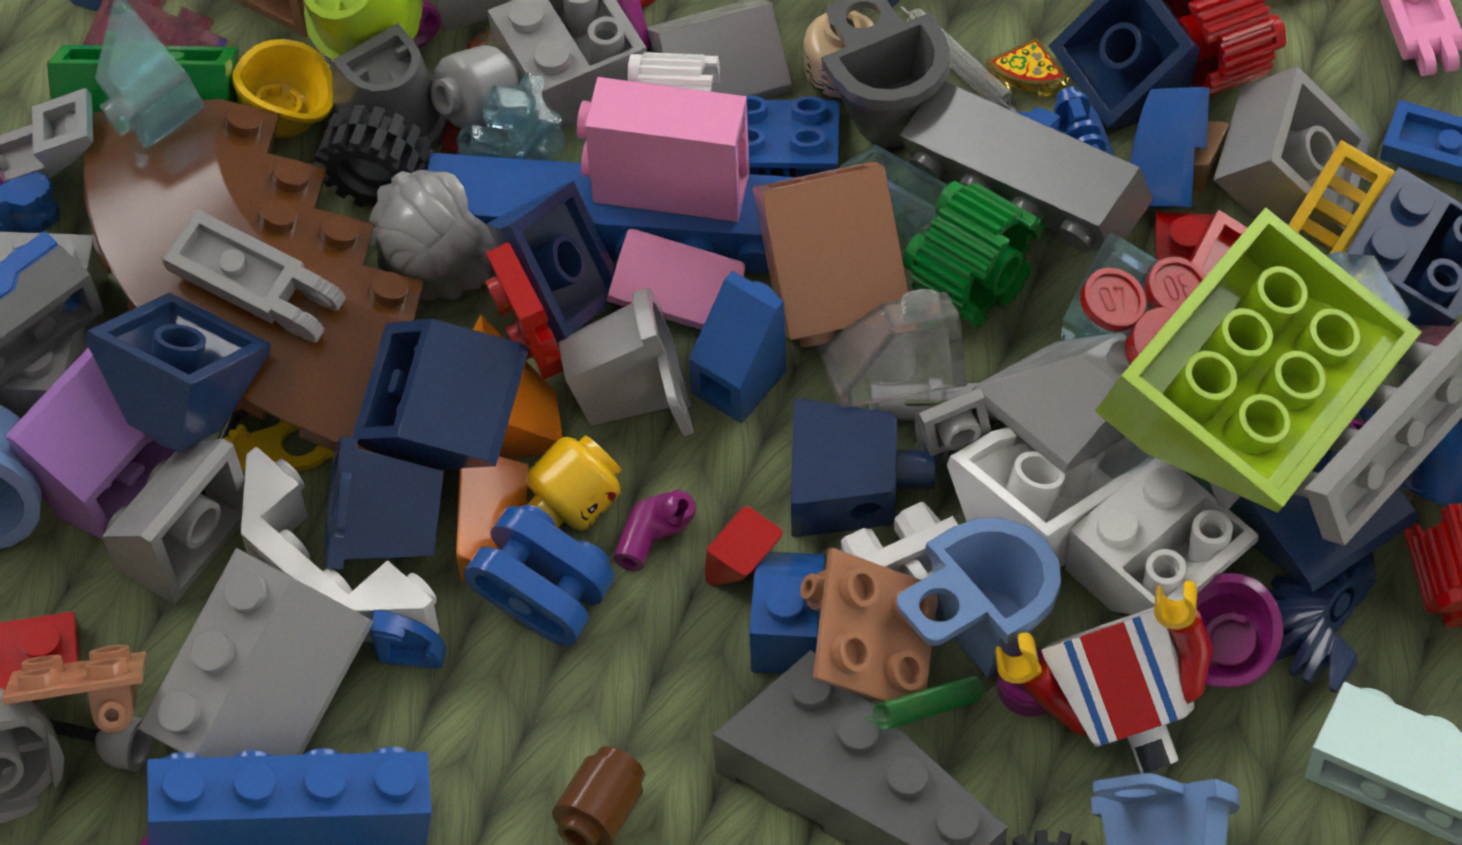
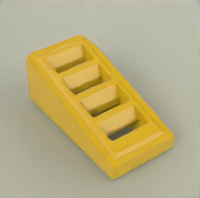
[1289,140,1395,265]

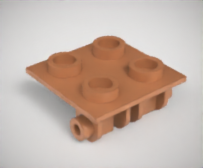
[800,548,937,714]
[2,645,147,733]

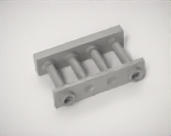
[1210,321,1462,546]

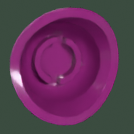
[1196,573,1283,688]

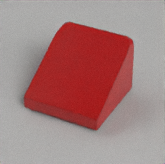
[705,505,783,586]

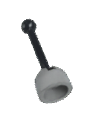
[50,716,152,772]

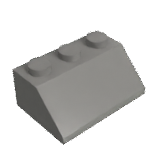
[138,548,374,758]

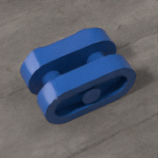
[463,505,615,646]

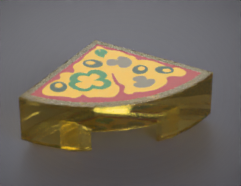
[986,38,1068,96]

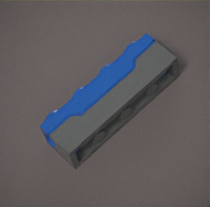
[0,231,104,386]

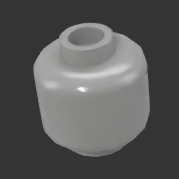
[431,45,523,130]

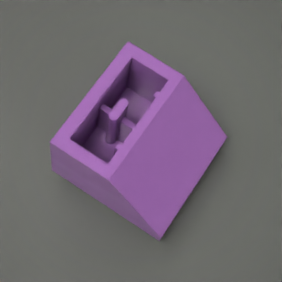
[5,347,176,540]

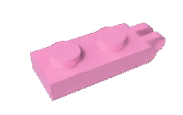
[1380,0,1462,77]

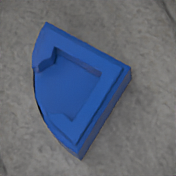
[370,610,447,669]

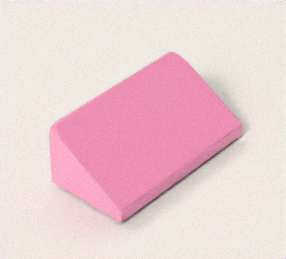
[606,229,746,330]

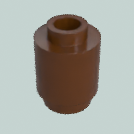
[552,746,645,845]

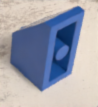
[749,551,826,674]

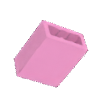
[577,77,750,222]

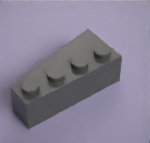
[712,650,1007,845]

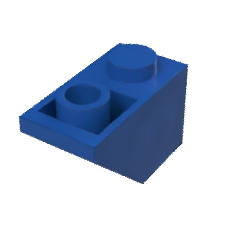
[689,271,786,424]

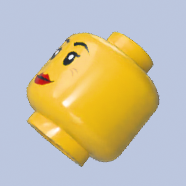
[526,435,622,531]

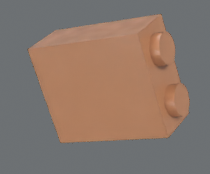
[752,162,912,347]

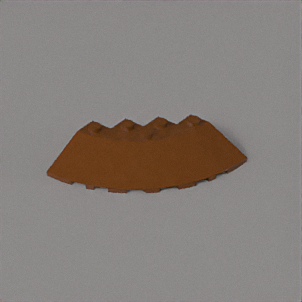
[83,99,424,452]

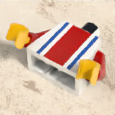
[995,580,1213,773]

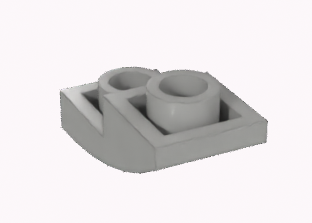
[915,388,991,467]

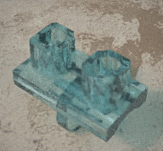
[457,73,565,160]

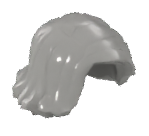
[369,170,497,301]

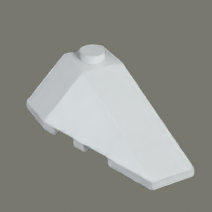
[947,428,1155,568]

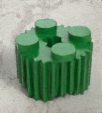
[902,181,1045,328]

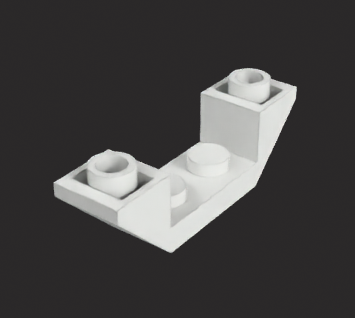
[241,447,440,642]

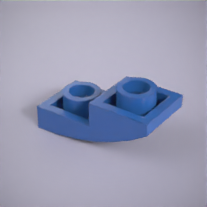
[1130,87,1209,209]

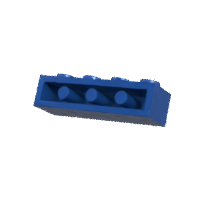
[147,747,432,845]

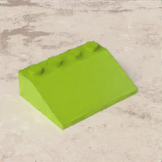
[1095,207,1422,513]

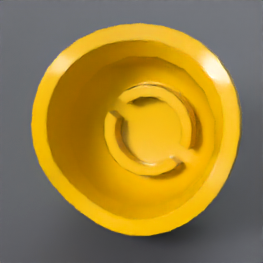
[232,39,334,138]

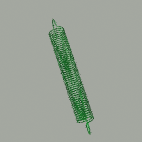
[864,676,991,730]

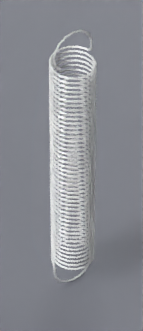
[900,6,1017,112]

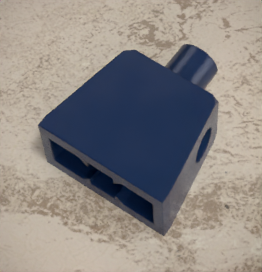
[791,399,935,537]

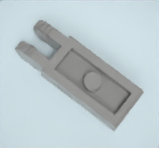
[161,209,346,343]

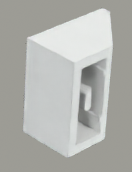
[1065,458,1259,615]

